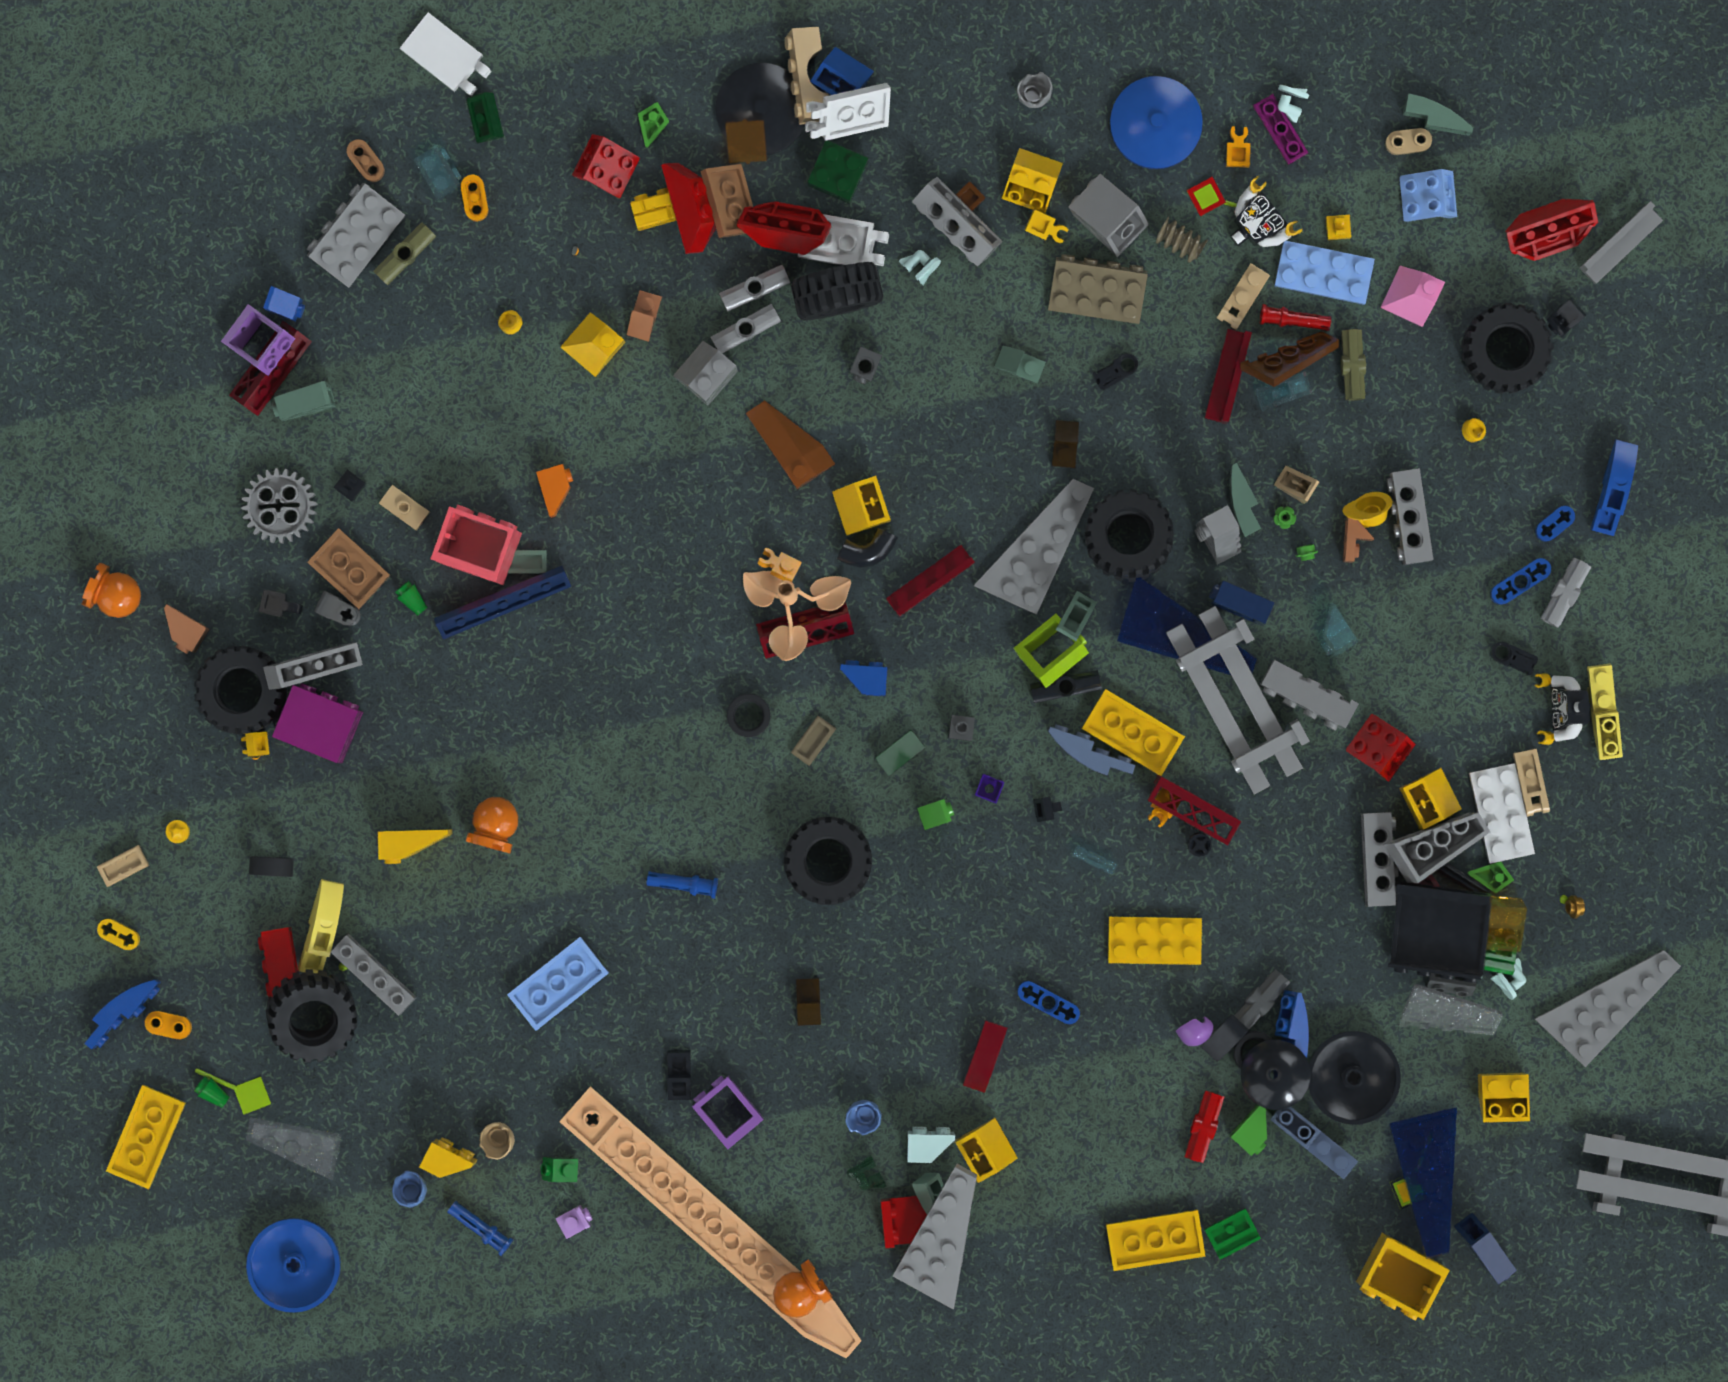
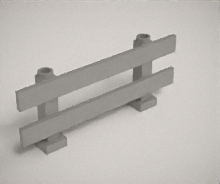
[1166,606,1310,794]
[1576,1133,1728,1236]

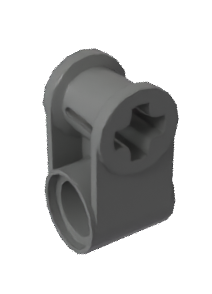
[314,591,361,626]

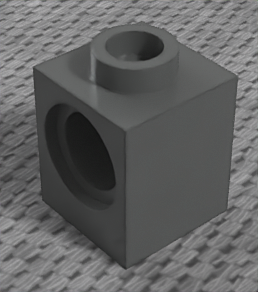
[850,346,882,384]
[949,715,975,741]

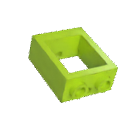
[1013,613,1089,688]

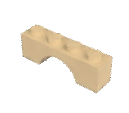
[785,27,829,125]

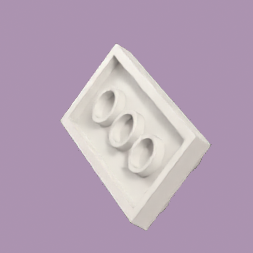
[1469,763,1535,864]

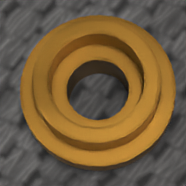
[1565,895,1585,919]

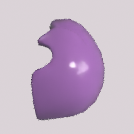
[1176,1017,1213,1046]

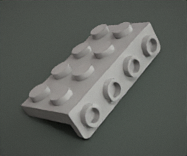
[306,183,405,288]

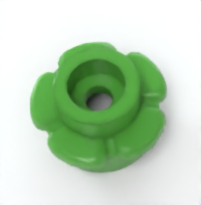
[1273,506,1296,529]
[1295,544,1318,561]

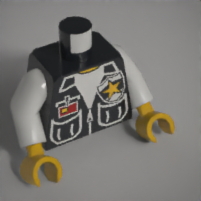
[1230,176,1302,247]
[1535,673,1591,745]

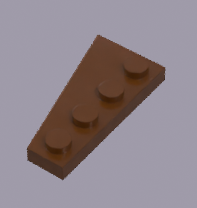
[1240,331,1339,387]

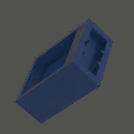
[1208,581,1275,626]

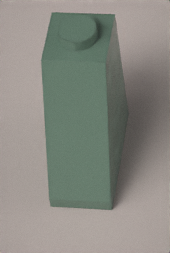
[272,381,336,421]

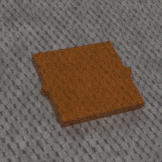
[726,119,767,164]

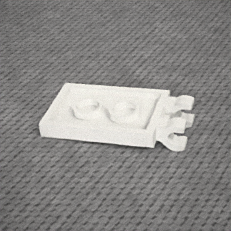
[400,13,492,97]
[805,83,891,141]
[797,214,889,266]

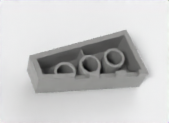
[1194,505,1242,565]
[1259,660,1359,731]
[1384,812,1490,883]

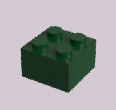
[808,140,868,204]

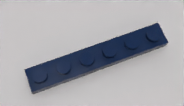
[434,566,572,639]

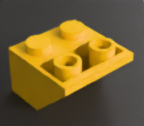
[1002,148,1063,213]
[832,476,891,536]
[1399,768,1462,830]
[1478,1073,1530,1122]
[955,1118,1018,1183]
[419,1137,477,1178]

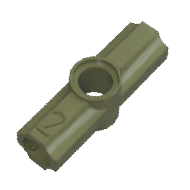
[373,222,436,286]
[1340,329,1366,401]

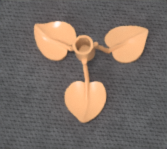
[743,571,851,661]

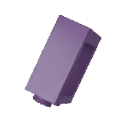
[221,304,296,376]
[692,1075,764,1149]

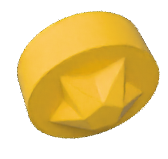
[498,310,522,334]
[1462,418,1486,442]
[166,820,190,843]

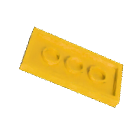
[1081,689,1185,776]
[1108,916,1202,965]
[106,1085,186,1189]
[1106,1210,1205,1271]

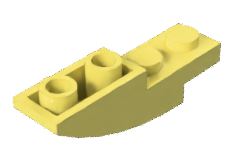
[1587,663,1623,760]
[298,879,344,973]

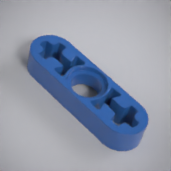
[1490,558,1551,605]
[1018,981,1080,1024]

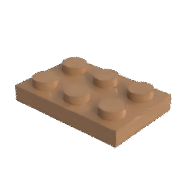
[700,164,753,238]
[307,528,391,609]

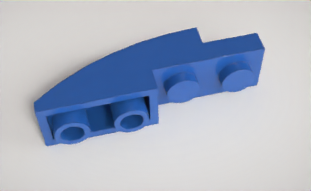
[1590,439,1638,536]
[84,979,161,1049]
[1273,990,1309,1079]

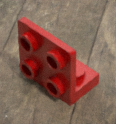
[572,134,640,198]
[1346,714,1416,782]
[881,1196,927,1248]

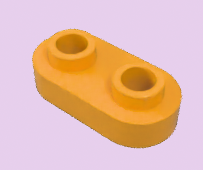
[461,175,489,222]
[145,1011,192,1039]

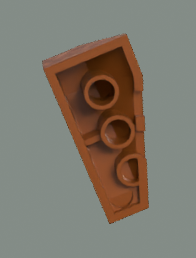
[746,401,835,490]

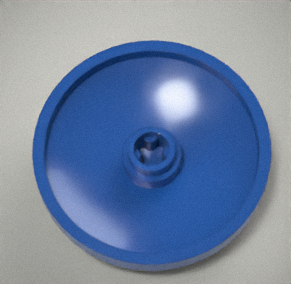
[1110,76,1203,169]
[246,1218,341,1312]

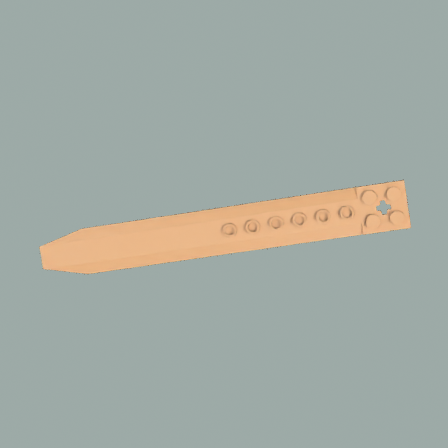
[559,1086,861,1358]

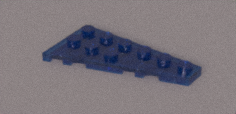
[1117,577,1257,676]
[1389,1107,1457,1259]

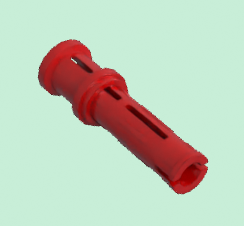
[1259,304,1331,331]

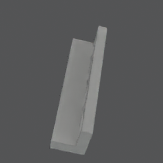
[1579,201,1663,284]

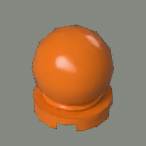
[82,563,141,618]
[466,797,518,853]
[773,1259,833,1318]

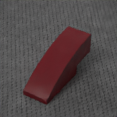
[963,1020,1008,1093]

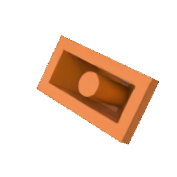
[536,464,573,518]

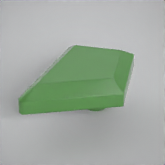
[638,102,669,148]
[1467,861,1514,894]

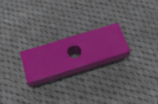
[1253,94,1308,165]

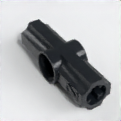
[1030,670,1102,703]

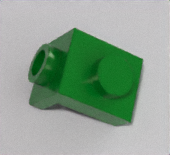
[540,1157,578,1182]

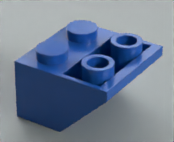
[810,47,874,96]
[840,660,887,696]

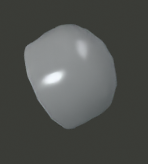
[1017,72,1053,108]

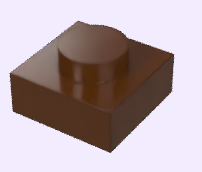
[956,181,986,211]

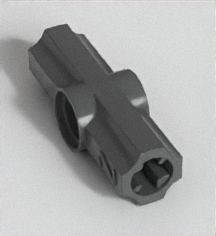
[1234,969,1290,1030]

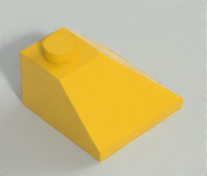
[560,312,625,377]

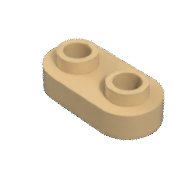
[1385,128,1432,155]

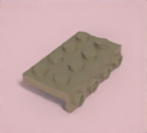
[1048,254,1148,324]

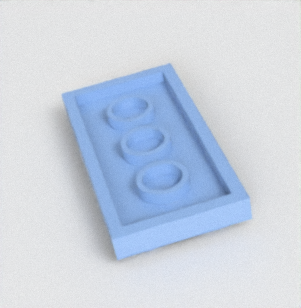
[1274,241,1375,305]
[507,937,609,1031]

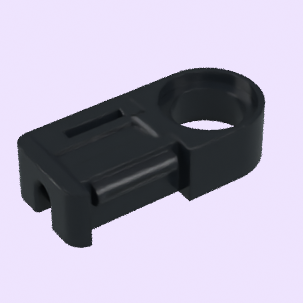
[1092,354,1138,391]
[1490,642,1538,676]

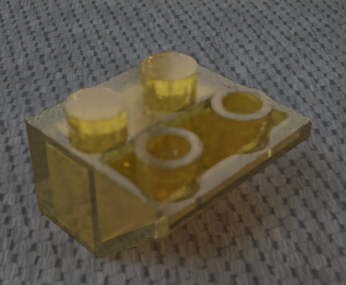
[1487,896,1527,952]

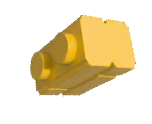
[630,188,677,231]

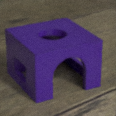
[975,774,1005,804]

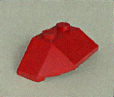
[661,163,716,254]
[1505,199,1598,261]
[737,201,832,255]

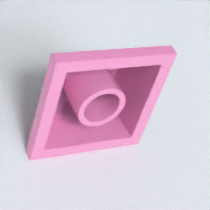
[1380,266,1445,327]

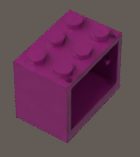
[272,683,363,763]

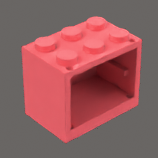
[431,505,522,586]

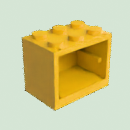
[1356,1233,1450,1321]

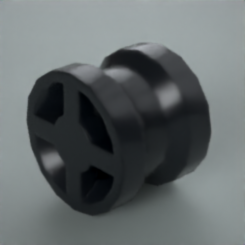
[1187,833,1212,857]

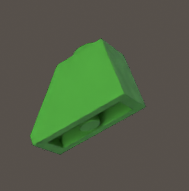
[1229,1105,1267,1156]

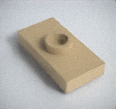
[379,485,430,531]
[97,845,150,887]

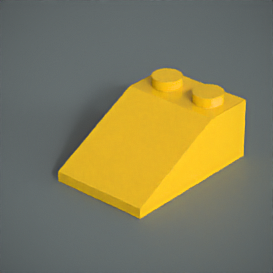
[378,830,452,864]

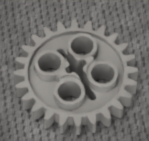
[241,468,318,544]

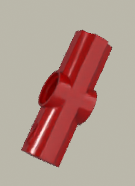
[1184,1090,1224,1163]

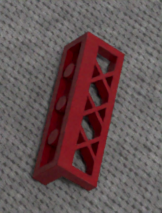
[229,321,312,416]
[1204,329,1252,424]
[886,545,975,617]
[756,601,855,659]
[1147,775,1241,846]

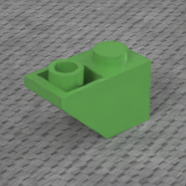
[917,799,954,830]

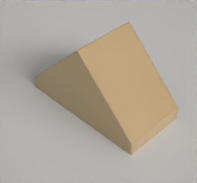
[1274,466,1319,504]

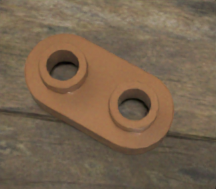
[347,139,385,182]

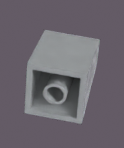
[1068,174,1149,257]
[673,341,738,406]

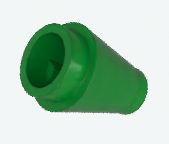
[395,581,427,616]
[194,1076,230,1108]

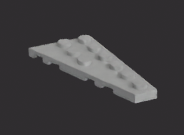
[893,1164,977,1310]

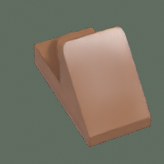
[627,290,662,342]
[1343,517,1374,563]

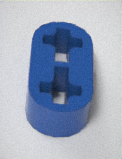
[1535,506,1575,542]

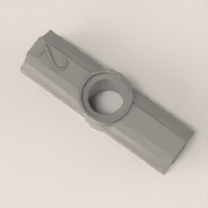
[719,265,790,312]
[711,304,781,354]
[1540,558,1591,628]

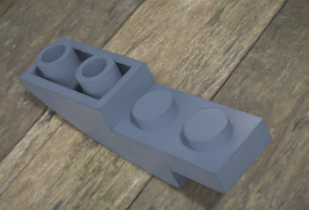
[1048,724,1135,776]
[1270,1107,1358,1179]

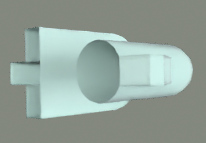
[1278,85,1309,123]
[899,250,941,286]
[1490,958,1526,1000]

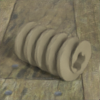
[1156,216,1208,263]

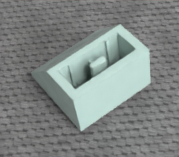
[907,1126,955,1163]

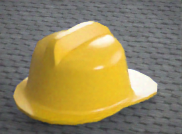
[1342,492,1393,528]

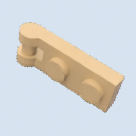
[1217,263,1270,330]
[1513,749,1550,817]

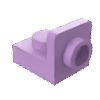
[556,1205,593,1239]

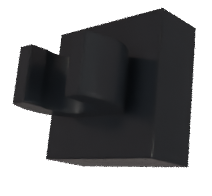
[333,469,366,502]
[1033,797,1062,822]

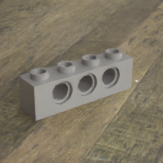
[912,177,1003,267]
[1387,468,1434,565]
[263,642,363,690]
[1361,812,1398,907]
[331,934,417,1016]

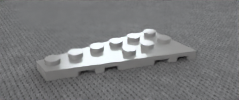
[974,479,1094,615]
[1534,950,1681,1067]

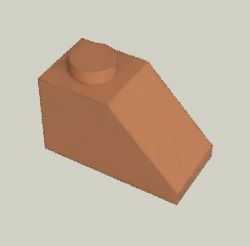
[164,604,209,654]

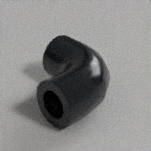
[837,528,898,568]

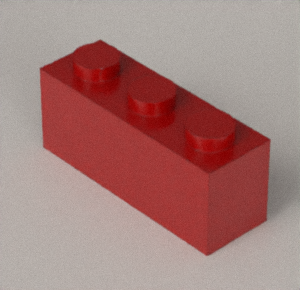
[258,927,298,997]

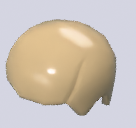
[480,1122,515,1160]

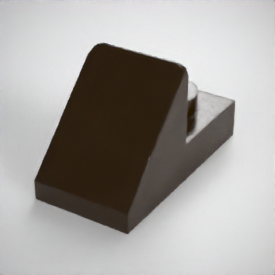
[1052,420,1079,468]
[796,978,821,1026]

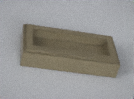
[791,716,836,766]

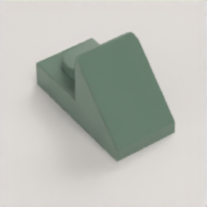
[994,346,1046,384]

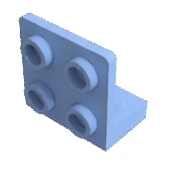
[1400,169,1457,222]

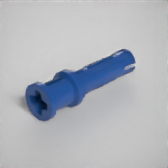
[647,871,718,899]
[447,1201,514,1256]

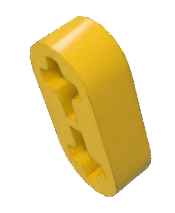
[97,919,140,950]

